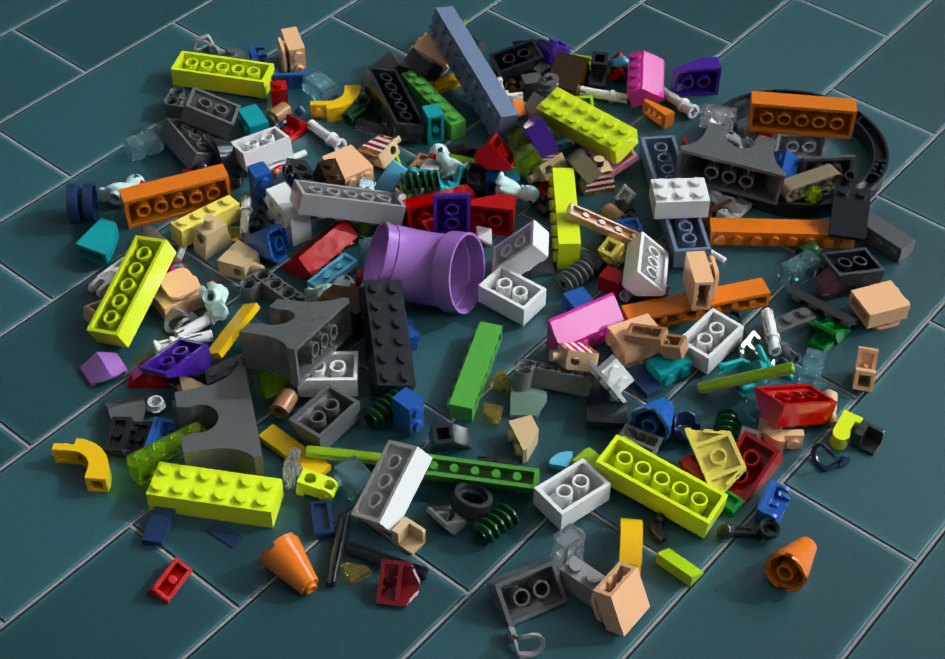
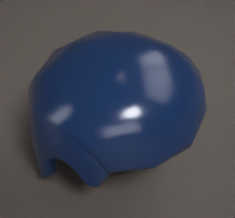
[671,410,702,443]

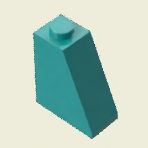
[75,218,119,268]

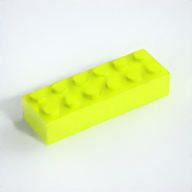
[171,51,275,98]
[536,87,638,165]
[548,168,581,269]
[86,235,177,348]
[594,434,728,538]
[146,461,284,528]

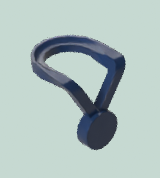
[811,442,850,472]

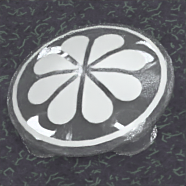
[282,447,301,490]

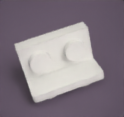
[588,354,634,403]

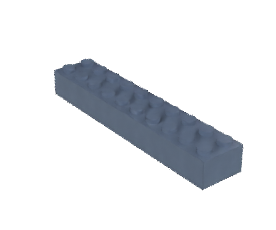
[429,6,519,140]
[639,135,711,268]

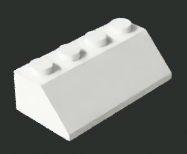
[622,232,669,296]
[351,440,432,533]

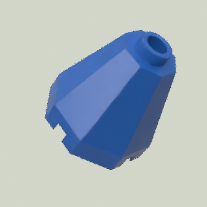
[243,224,291,264]
[629,397,675,442]

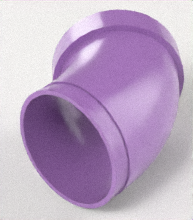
[363,221,485,314]

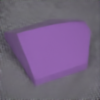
[80,352,128,387]

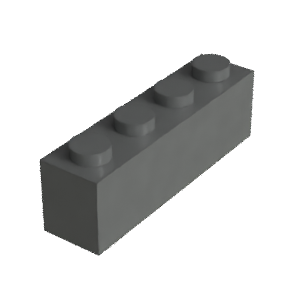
[865,210,916,263]

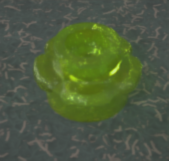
[805,186,822,203]

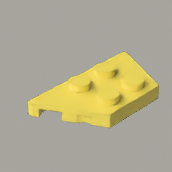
[684,427,746,493]

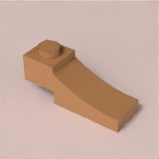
[624,323,689,360]

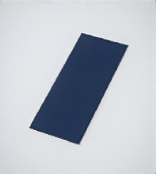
[205,519,243,548]

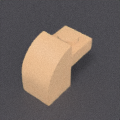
[852,346,879,392]
[758,417,805,454]

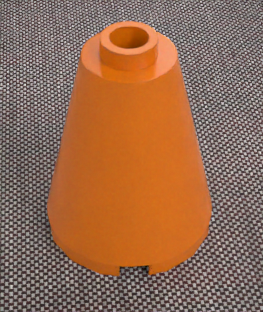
[260,532,318,595]
[765,536,817,592]

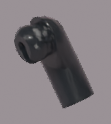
[534,194,551,218]
[649,513,668,544]

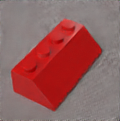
[474,133,518,171]
[402,184,475,230]
[281,220,358,280]
[754,383,837,429]

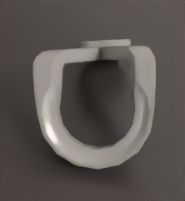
[192,34,221,56]
[164,307,199,334]
[507,626,546,659]

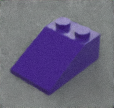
[512,38,572,65]
[670,57,722,97]
[522,113,559,159]
[433,193,471,234]
[139,337,214,378]

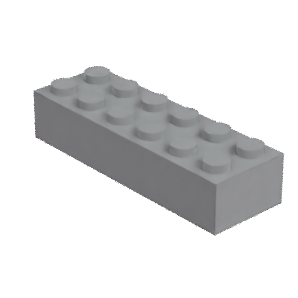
[289,179,406,225]

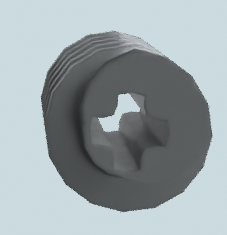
[538,73,559,98]
[556,257,595,292]

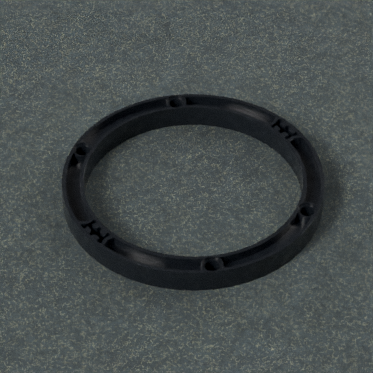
[702,89,889,219]

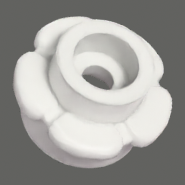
[146,395,166,414]

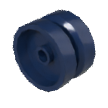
[66,182,99,223]

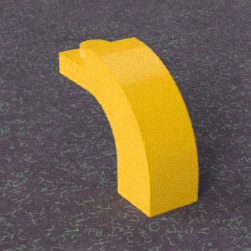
[310,85,362,122]
[52,438,112,493]
[619,518,643,573]

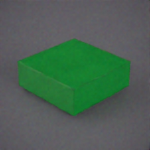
[807,332,834,355]
[722,490,745,518]

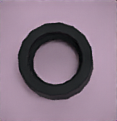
[451,482,493,520]

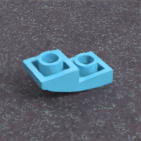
[373,159,408,192]

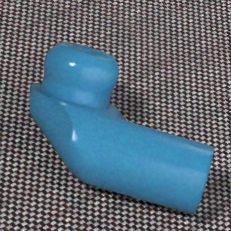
[608,55,629,68]

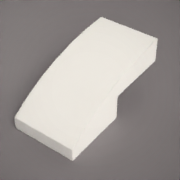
[715,196,752,218]

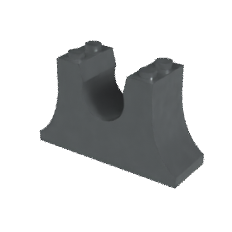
[674,122,786,205]
[239,298,353,386]
[172,365,265,477]

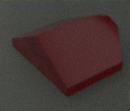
[376,559,420,607]

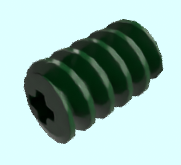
[400,169,439,195]
[363,389,399,430]
[713,409,741,443]
[471,503,519,547]

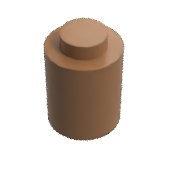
[266,102,292,125]
[600,203,628,220]
[270,388,298,419]

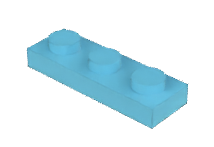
[307,252,359,288]

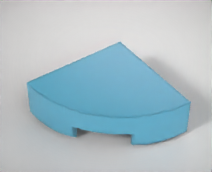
[548,451,573,471]

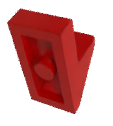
[281,114,311,143]
[127,359,169,389]

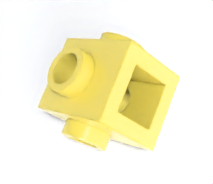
[597,236,626,268]

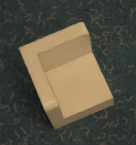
[391,516,426,555]

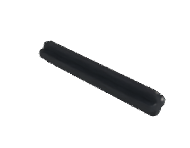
[325,513,351,588]
[347,541,429,580]

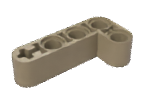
[565,148,602,185]
[780,164,842,202]

